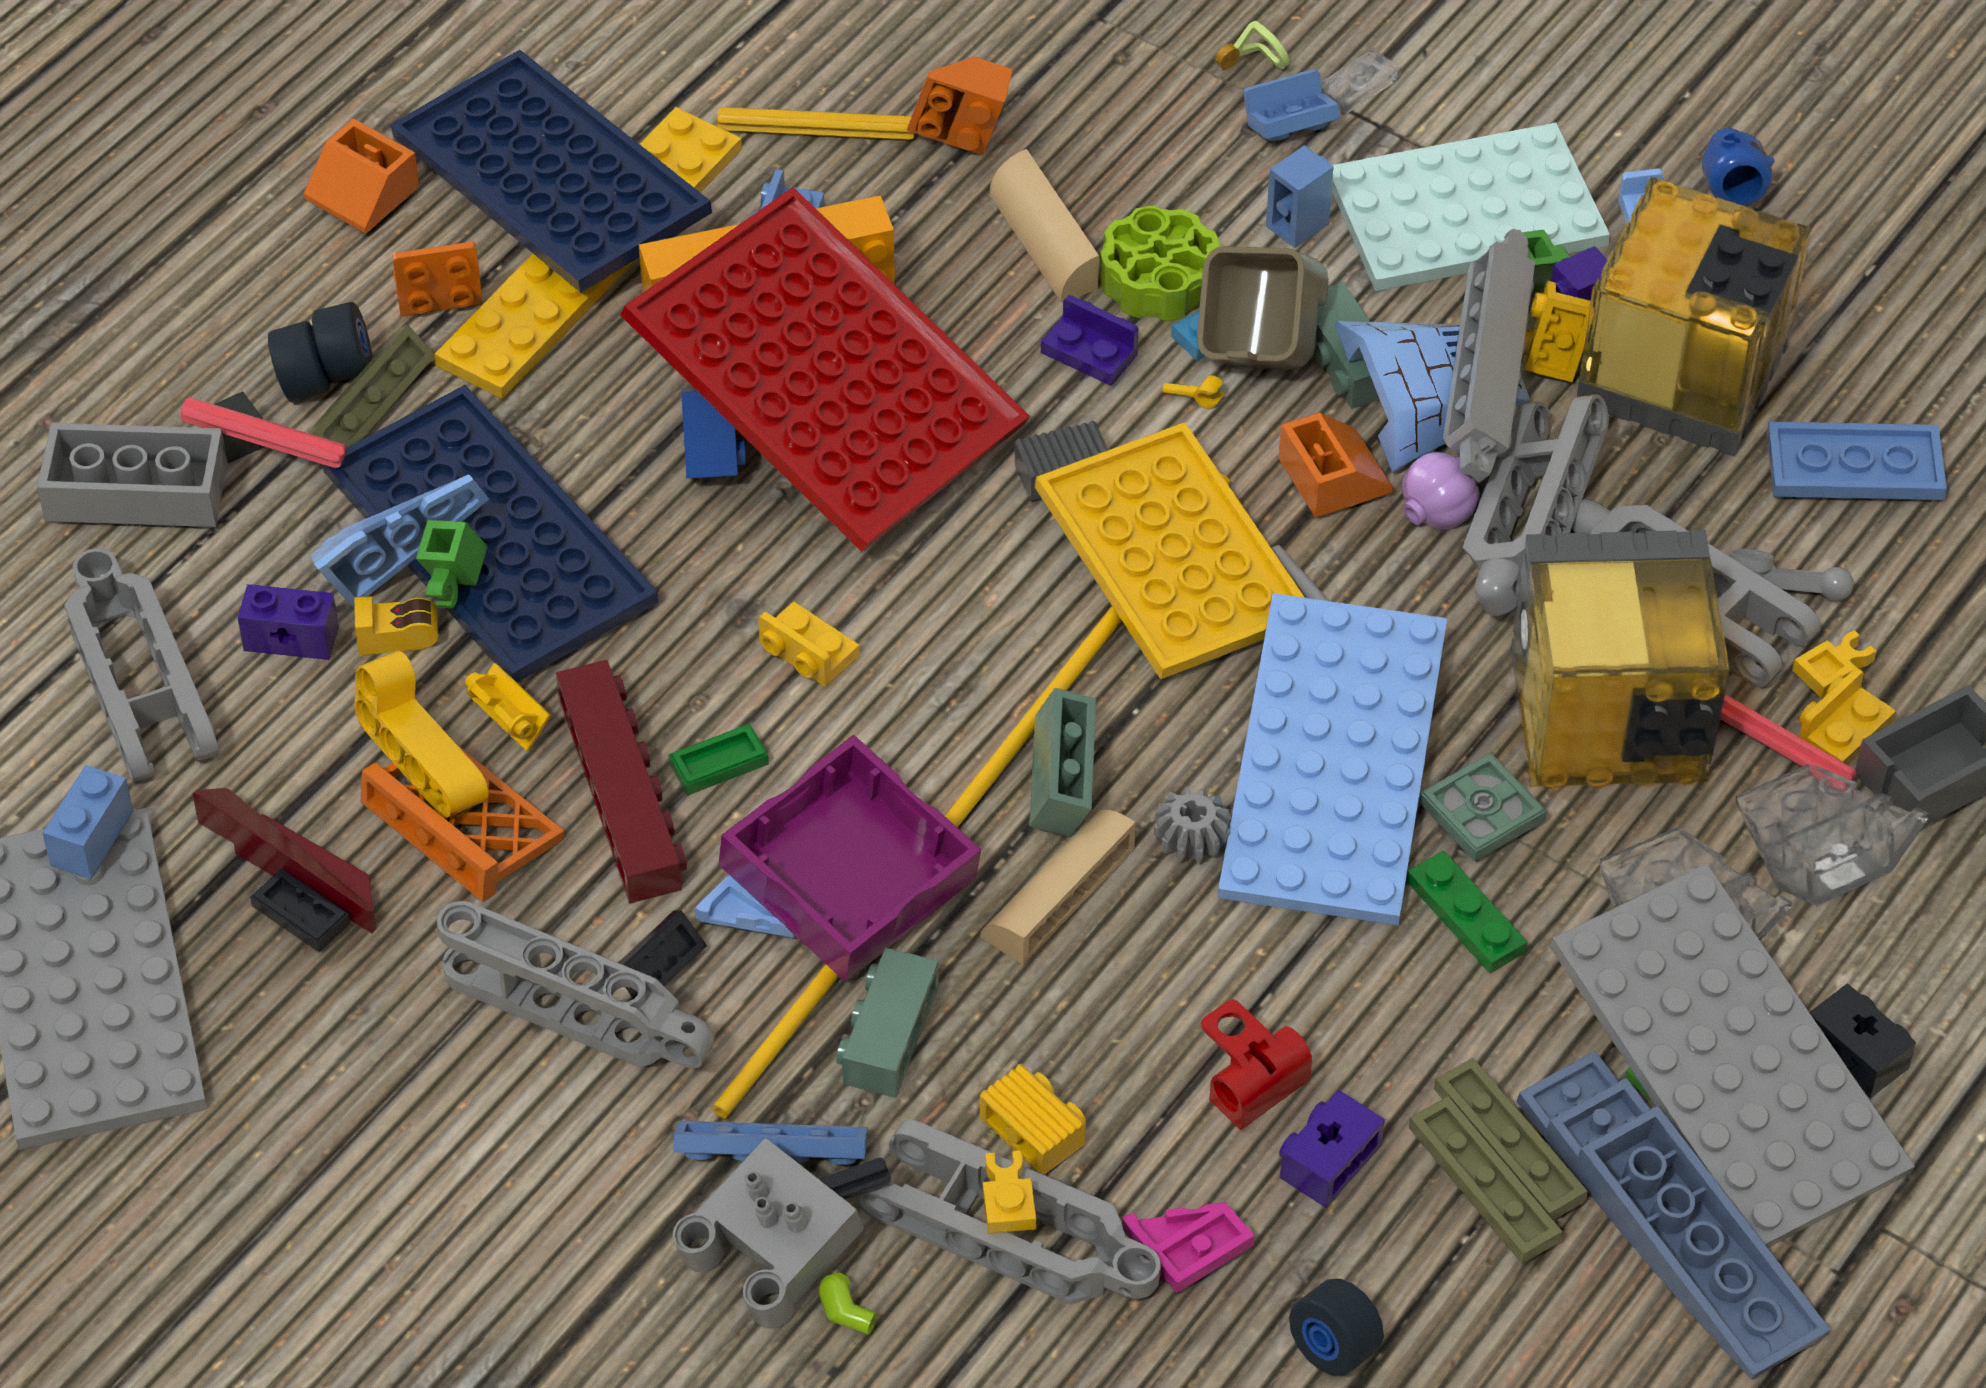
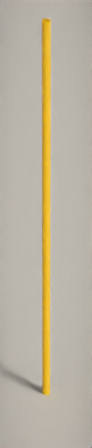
[712,474,1231,1119]

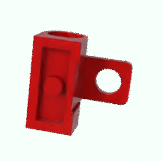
[1201,999,1312,1130]

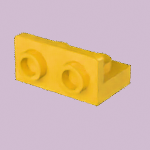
[1523,281,1597,382]
[758,601,860,687]
[1799,667,1896,765]

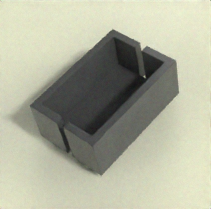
[1855,685,1986,834]

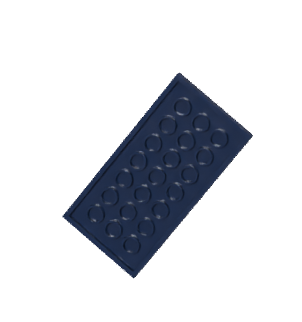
[390,49,712,293]
[323,385,659,682]

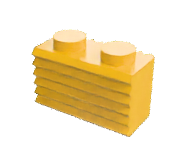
[980,1064,1086,1175]

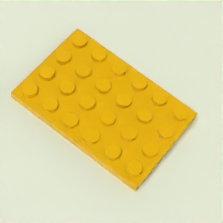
[1035,422,1305,679]

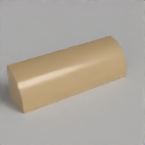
[990,149,1099,302]
[980,810,1136,965]

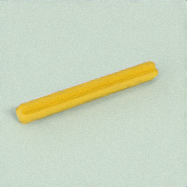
[717,107,915,140]

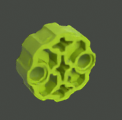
[1099,206,1220,321]

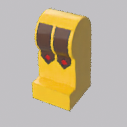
[354,596,438,656]

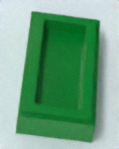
[668,723,769,796]

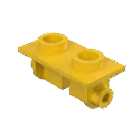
[465,663,552,751]

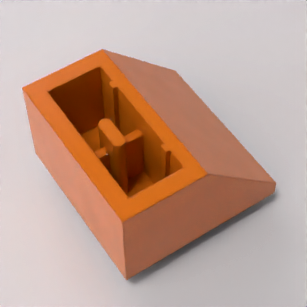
[907,56,1013,156]
[304,118,419,234]
[1278,412,1393,518]

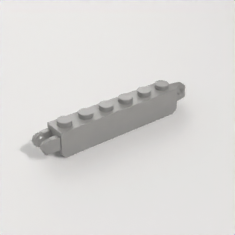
[1443,228,1535,482]

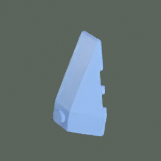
[310,474,490,608]

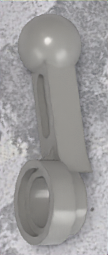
[1729,549,1854,601]

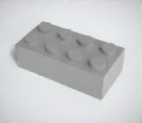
[37,423,228,527]

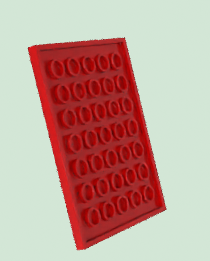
[620,187,1030,552]

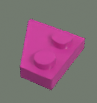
[1121,1202,1255,1293]

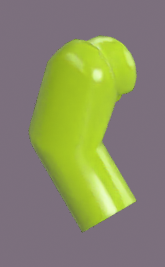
[819,1272,877,1335]

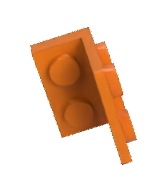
[392,242,483,316]

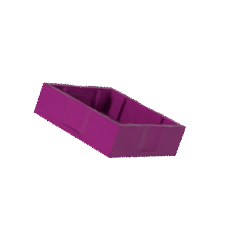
[718,735,982,982]

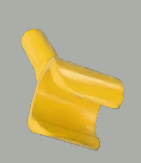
[1163,375,1224,409]

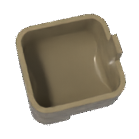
[1197,246,1329,369]

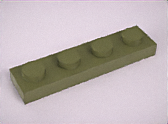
[307,325,434,448]
[1434,1058,1588,1220]
[1409,1096,1562,1264]

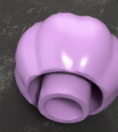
[1402,452,1480,530]

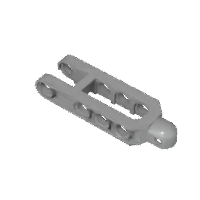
[1462,394,1609,616]
[1570,499,1821,687]
[64,548,219,783]
[437,901,715,1068]
[856,1120,1161,1304]

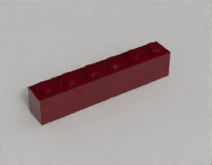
[556,660,687,904]

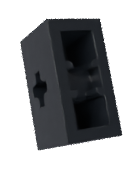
[1809,983,1916,1099]

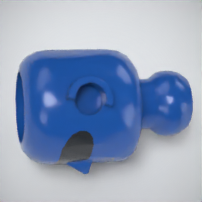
[1702,128,1775,207]

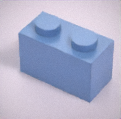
[1266,145,1334,248]
[42,765,133,879]

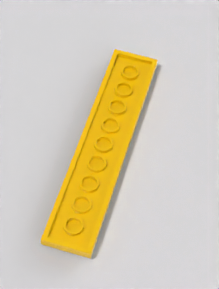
[434,107,742,399]

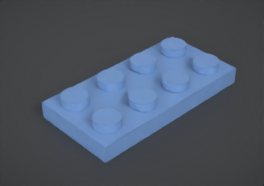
[1767,422,1947,500]

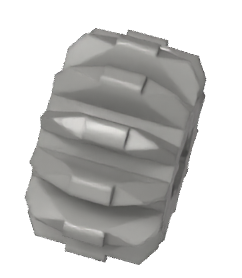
[1154,786,1231,864]

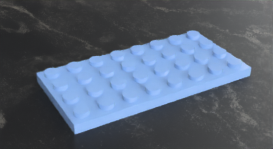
[1218,593,1447,926]

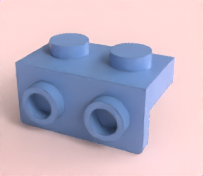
[1243,69,1340,141]

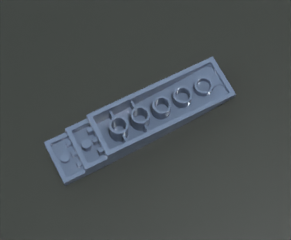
[1517,1051,1831,1380]

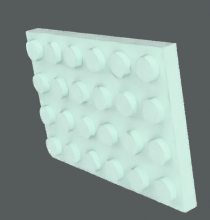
[1332,123,1610,291]

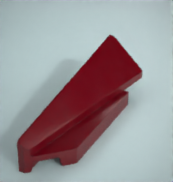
[192,788,377,934]

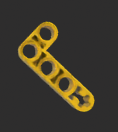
[354,650,489,818]

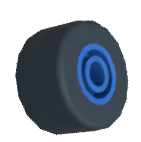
[312,302,372,382]
[268,321,330,403]
[1289,1279,1384,1376]

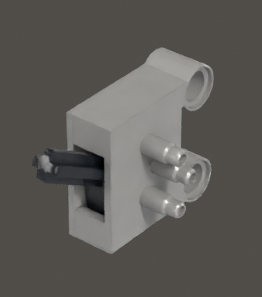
[673,1138,891,1329]

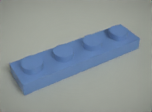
[674,1121,868,1165]

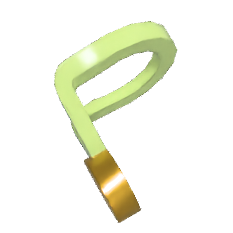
[1215,21,1290,69]

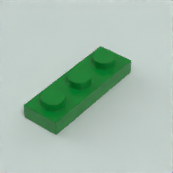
[1406,850,1528,974]

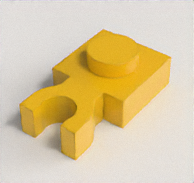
[1792,630,1877,699]
[983,1150,1036,1233]

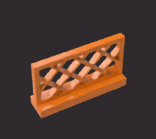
[360,745,564,902]

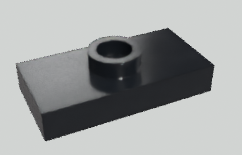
[250,868,350,952]
[618,910,707,999]

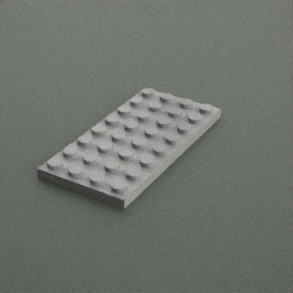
[0,808,207,1150]
[1549,863,1915,1248]

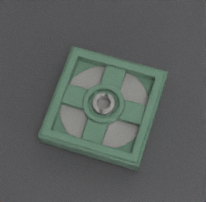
[1419,752,1547,861]

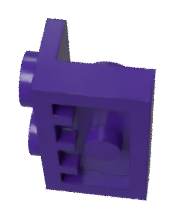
[1041,295,1139,386]

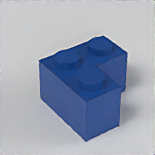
[681,388,746,478]

